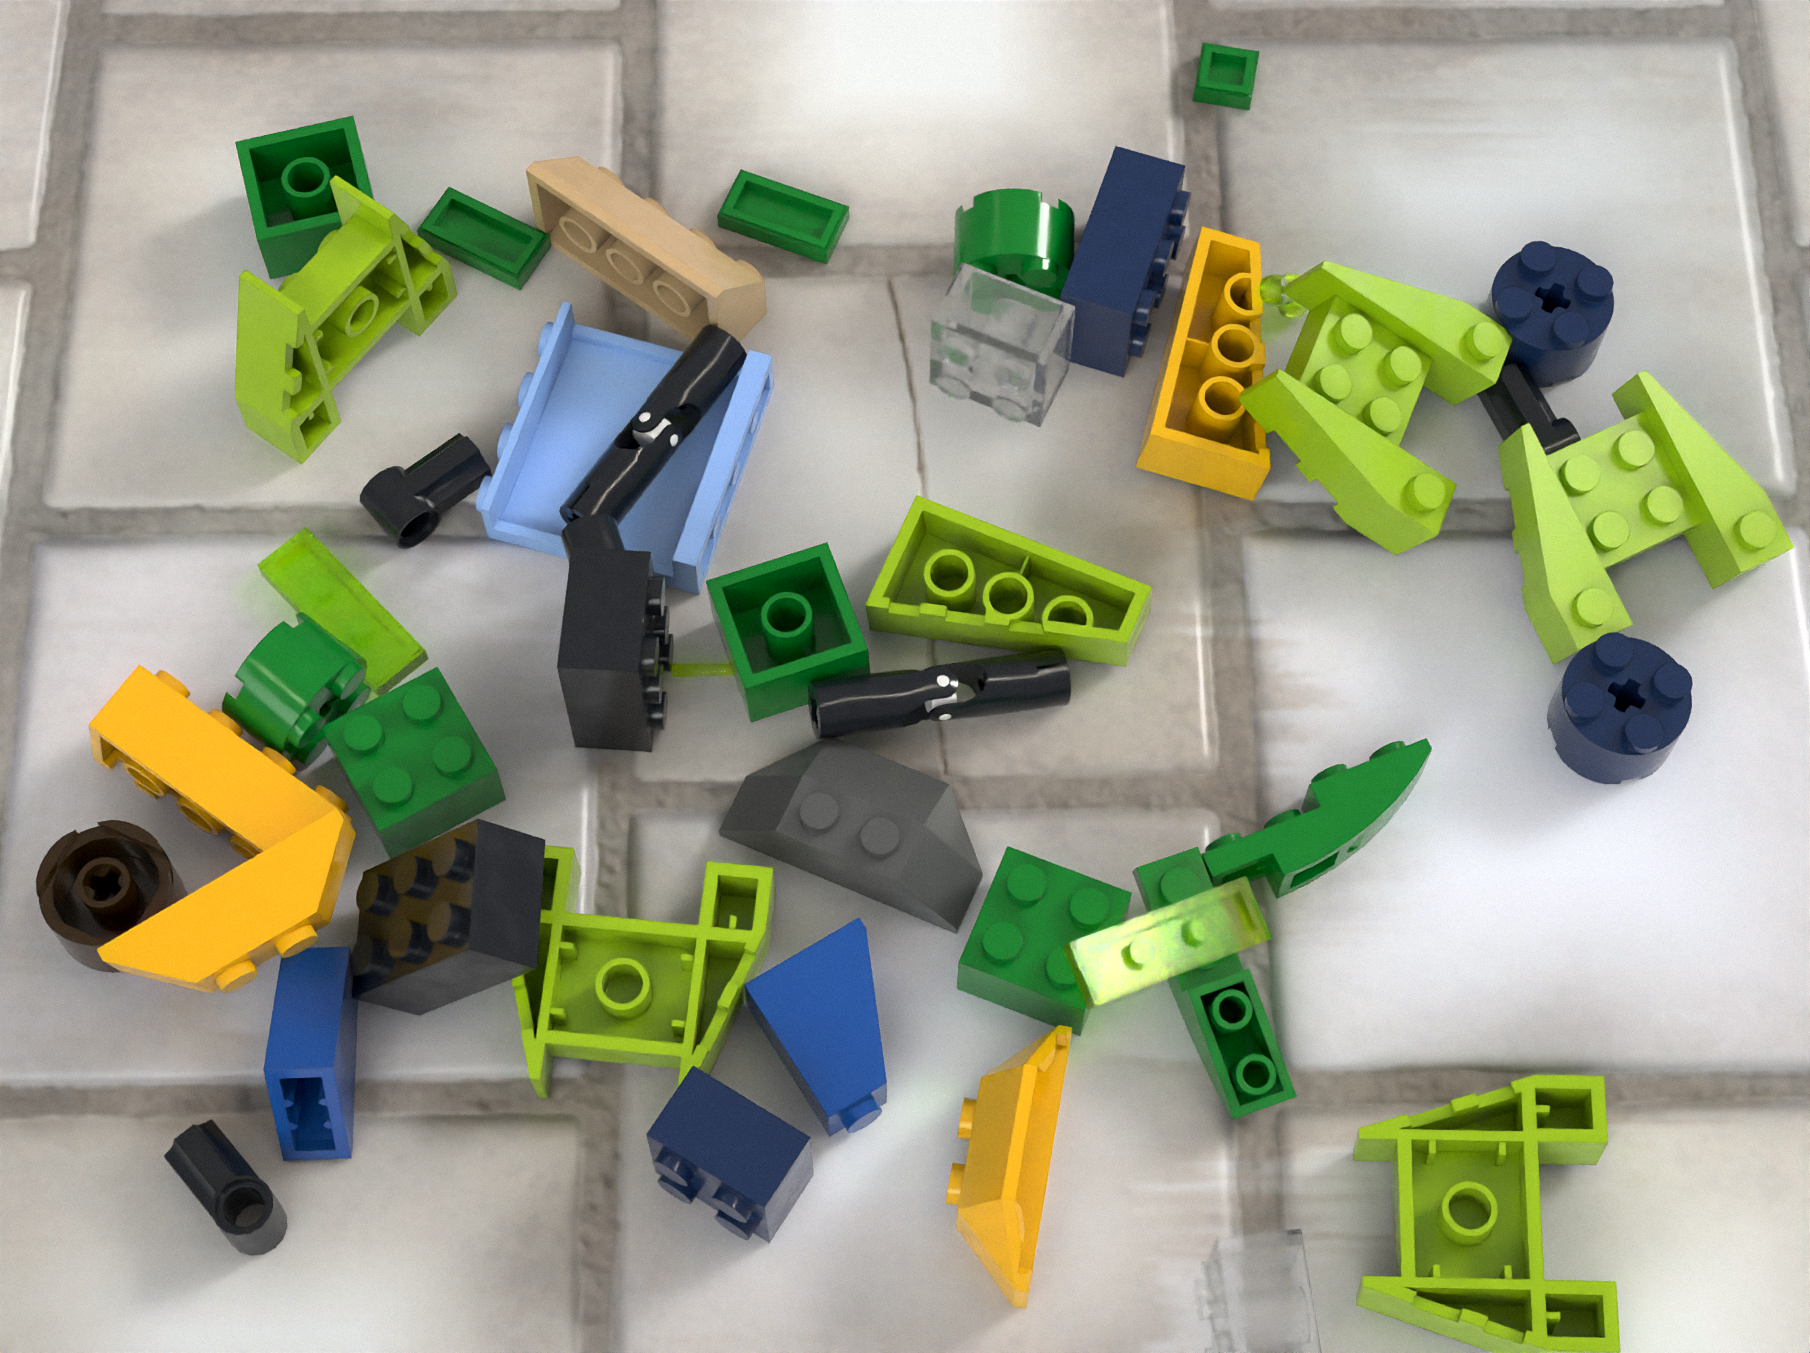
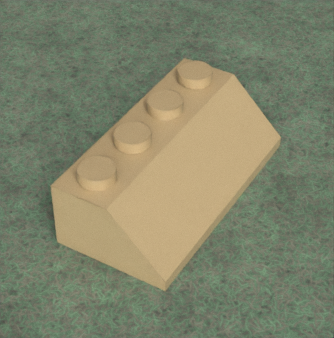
[526,156,767,343]

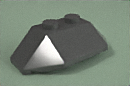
[719,737,983,934]

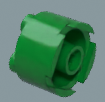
[953,188,1075,317]
[222,612,371,766]

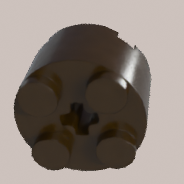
[36,820,188,973]

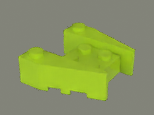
[234,175,458,465]
[1238,260,1513,555]
[1498,370,1795,665]
[511,845,776,1098]
[1353,1075,1620,1353]

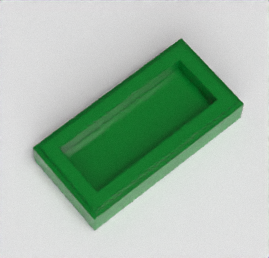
[717,169,850,264]
[417,187,551,290]

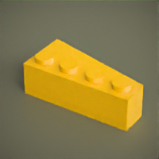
[1135,226,1271,501]
[88,664,353,860]

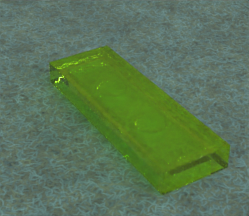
[257,527,428,697]
[1062,876,1272,1010]

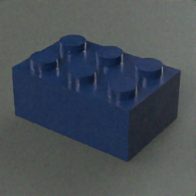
[1055,146,1191,378]

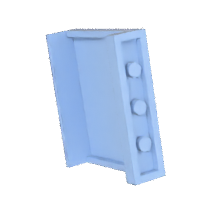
[476,301,774,594]

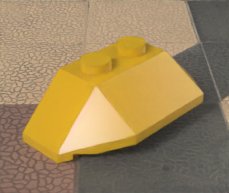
[97,808,356,993]
[946,1025,1073,1309]

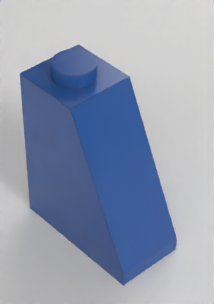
[744,918,887,1137]
[263,946,358,1161]

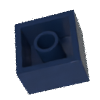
[646,1066,814,1243]

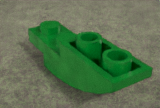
[1201,738,1432,899]
[1132,847,1297,1120]

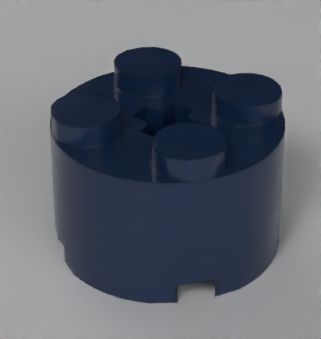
[1483,241,1614,387]
[1547,632,1693,784]

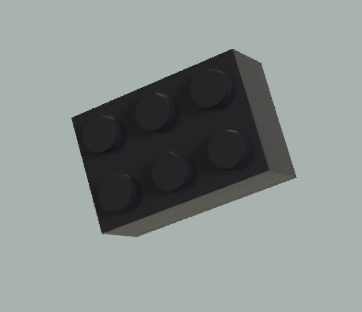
[557,547,674,752]
[350,819,545,1016]

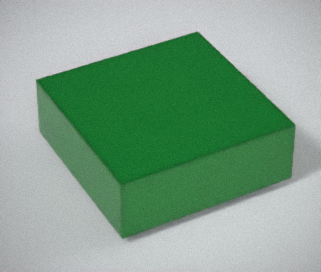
[1193,43,1260,110]

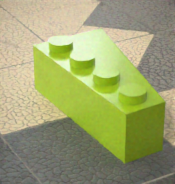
[865,495,1152,667]

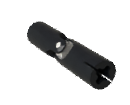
[559,325,747,525]
[808,648,1071,739]

